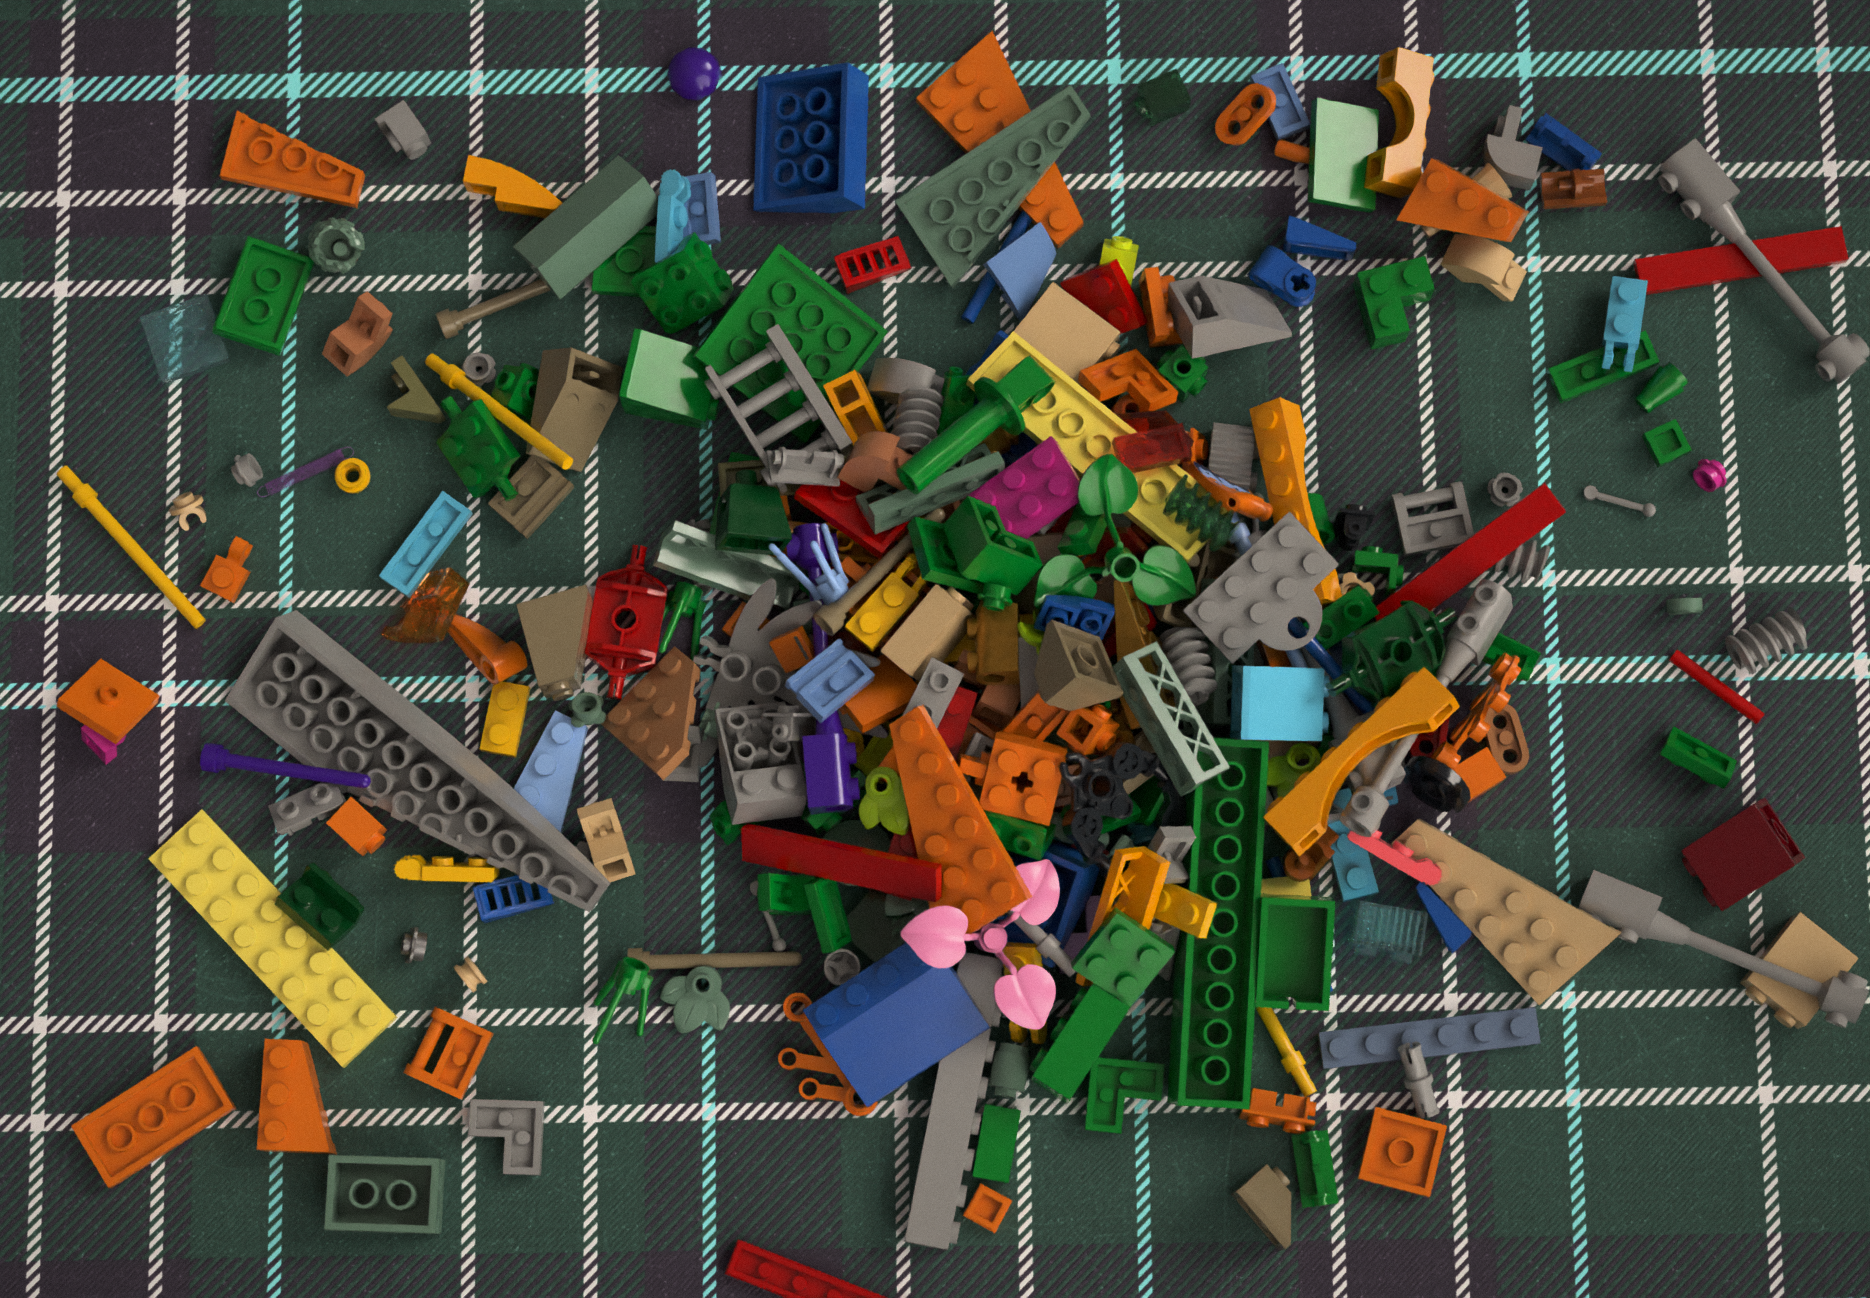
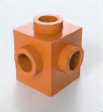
[1056,704,1120,756]

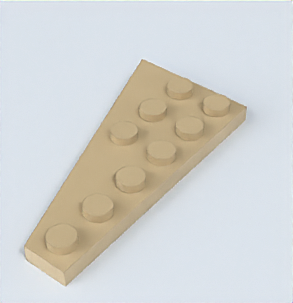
[1391,818,1621,1006]

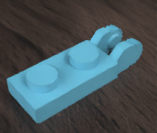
[655,169,691,263]
[1602,276,1648,372]

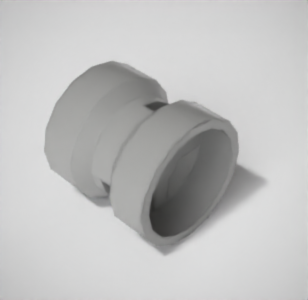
[824,949,860,986]

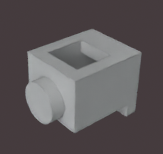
[375,100,431,160]

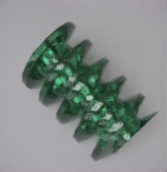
[1163,474,1244,552]

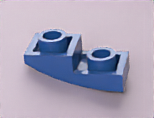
[1034,595,1115,641]

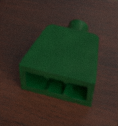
[715,470,792,555]

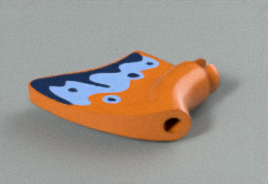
[1188,461,1273,522]

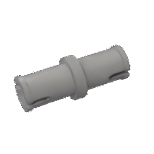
[1398,1042,1439,1119]

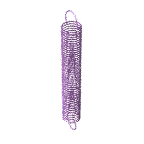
[257,447,354,497]

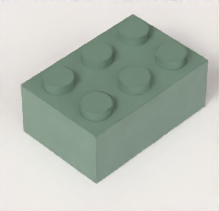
[324,1155,445,1234]

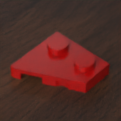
[1060,259,1148,334]

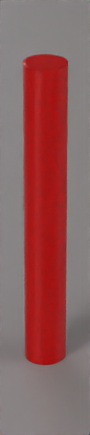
[1668,649,1765,725]

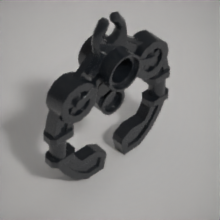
[1059,742,1186,878]

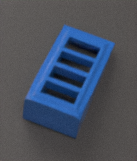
[1283,216,1356,261]
[473,875,554,924]
[1416,882,1472,954]

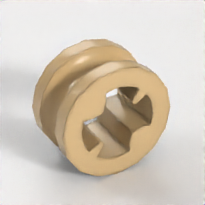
[453,956,488,993]

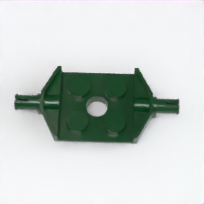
[1326,601,1457,703]

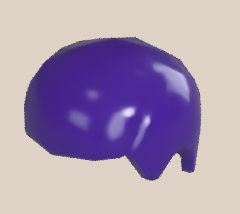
[667,47,722,101]

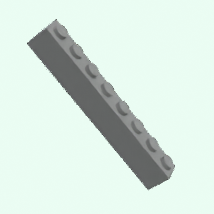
[904,952,1004,1251]

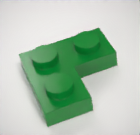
[1084,1057,1165,1134]

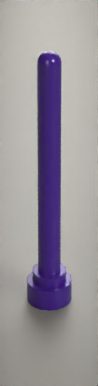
[200,743,371,788]

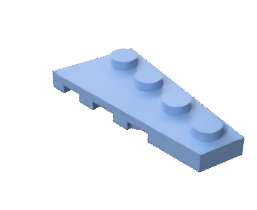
[513,710,588,834]

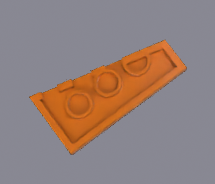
[220,111,366,208]

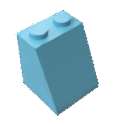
[1230,665,1330,741]

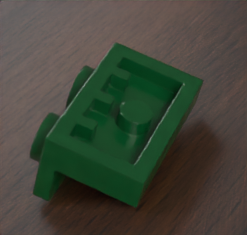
[275,862,364,951]

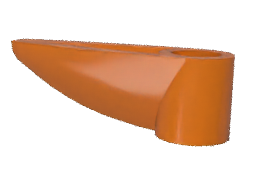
[438,610,527,685]

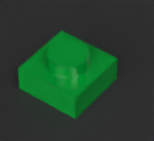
[1642,419,1692,467]

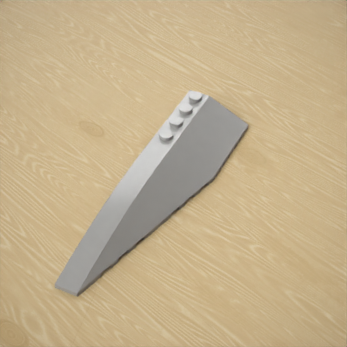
[225,610,610,912]

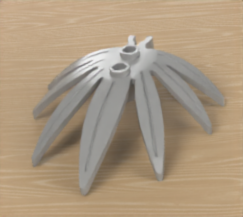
[693,578,889,767]

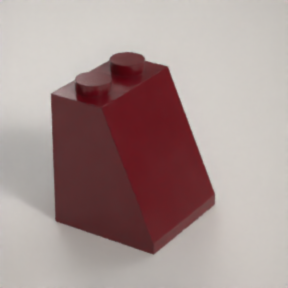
[1681,798,1806,911]

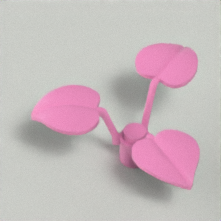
[900,859,1060,1029]

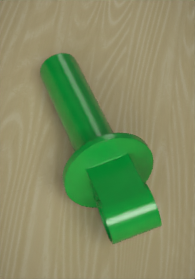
[896,356,1056,495]

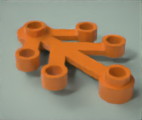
[1431,652,1521,770]
[778,993,878,1116]

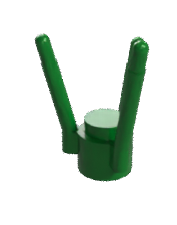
[658,582,706,664]
[592,957,654,1044]

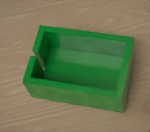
[1255,893,1335,1011]
[1029,983,1130,1104]

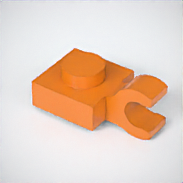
[200,536,253,603]

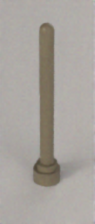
[435,272,593,339]
[813,508,945,636]
[628,948,802,973]

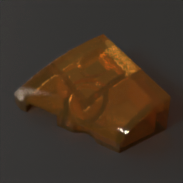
[381,567,470,643]

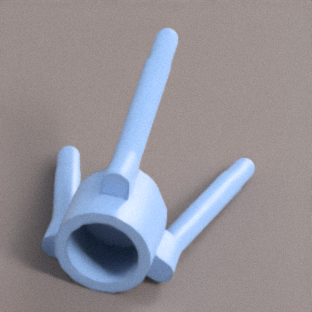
[769,523,850,605]

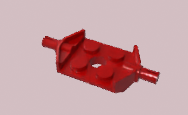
[584,545,669,700]

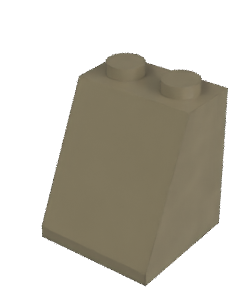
[516,585,594,701]

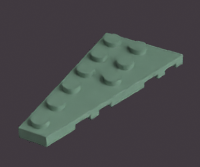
[895,85,1091,289]

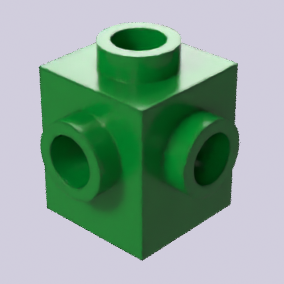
[1157,345,1208,403]
[491,363,539,421]

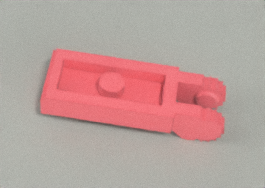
[1347,830,1442,886]

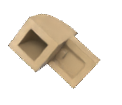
[1440,234,1527,302]
[577,798,636,882]

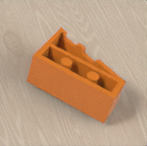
[1396,158,1529,242]
[257,1039,337,1155]

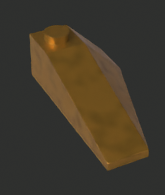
[1113,579,1183,730]

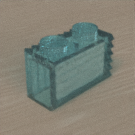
[1347,900,1428,964]

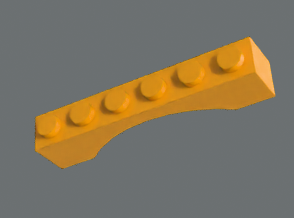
[823,370,927,577]
[1249,397,1342,609]
[1263,667,1460,857]

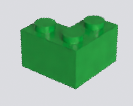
[1353,256,1435,350]
[942,496,1043,595]

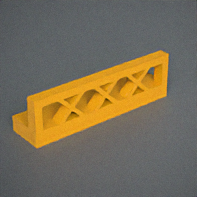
[1075,846,1170,987]

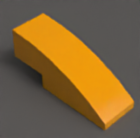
[463,155,563,218]

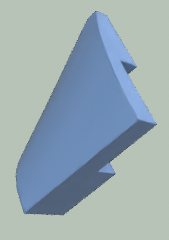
[983,222,1056,321]

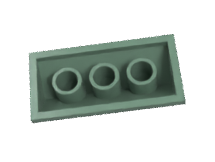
[513,155,658,300]

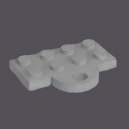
[1183,511,1339,664]

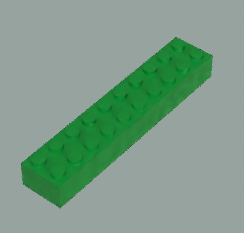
[1167,737,1269,1109]

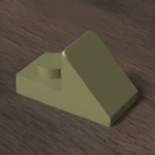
[387,355,446,423]

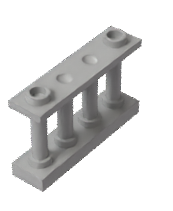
[704,324,853,494]

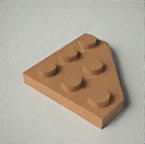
[601,646,701,781]

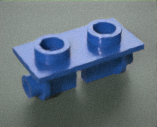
[1525,113,1602,171]

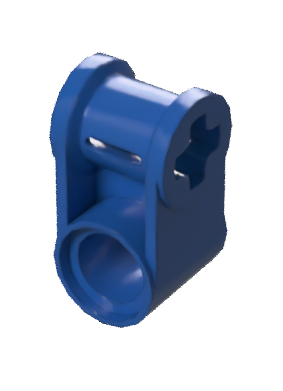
[1247,245,1316,307]

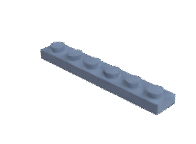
[1317,1007,1541,1070]

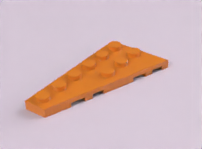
[916,31,1084,249]
[889,705,1033,934]

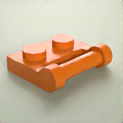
[403,1006,493,1100]

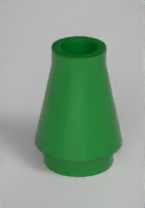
[1634,362,1688,414]

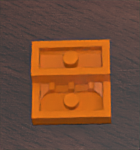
[838,654,917,734]

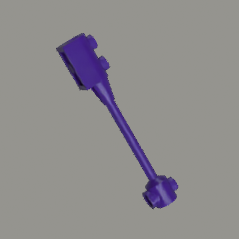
[786,523,860,815]

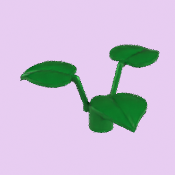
[1034,454,1196,610]

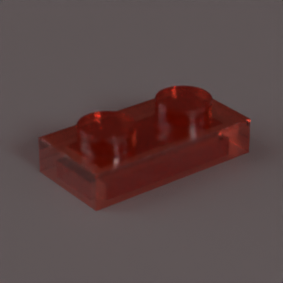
[1112,423,1193,473]

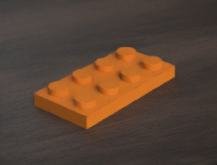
[71,1046,236,1188]

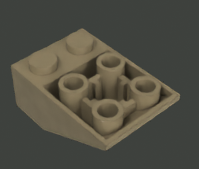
[526,347,623,472]

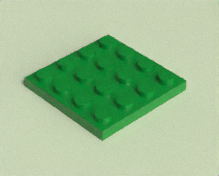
[692,244,888,443]

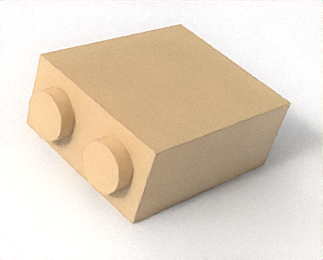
[1014,282,1121,387]
[880,584,975,681]
[1740,912,1859,1029]

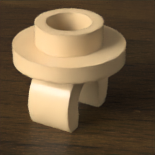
[169,492,206,531]

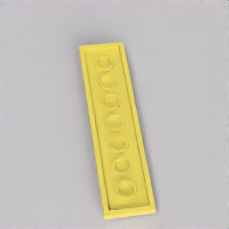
[966,331,1232,564]
[148,809,398,1068]

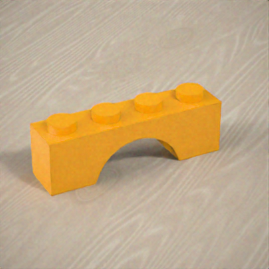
[1364,47,1434,198]

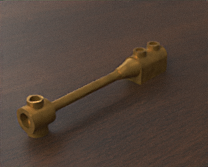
[967,427,1021,685]

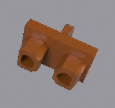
[1540,169,1607,209]
[1283,825,1339,882]

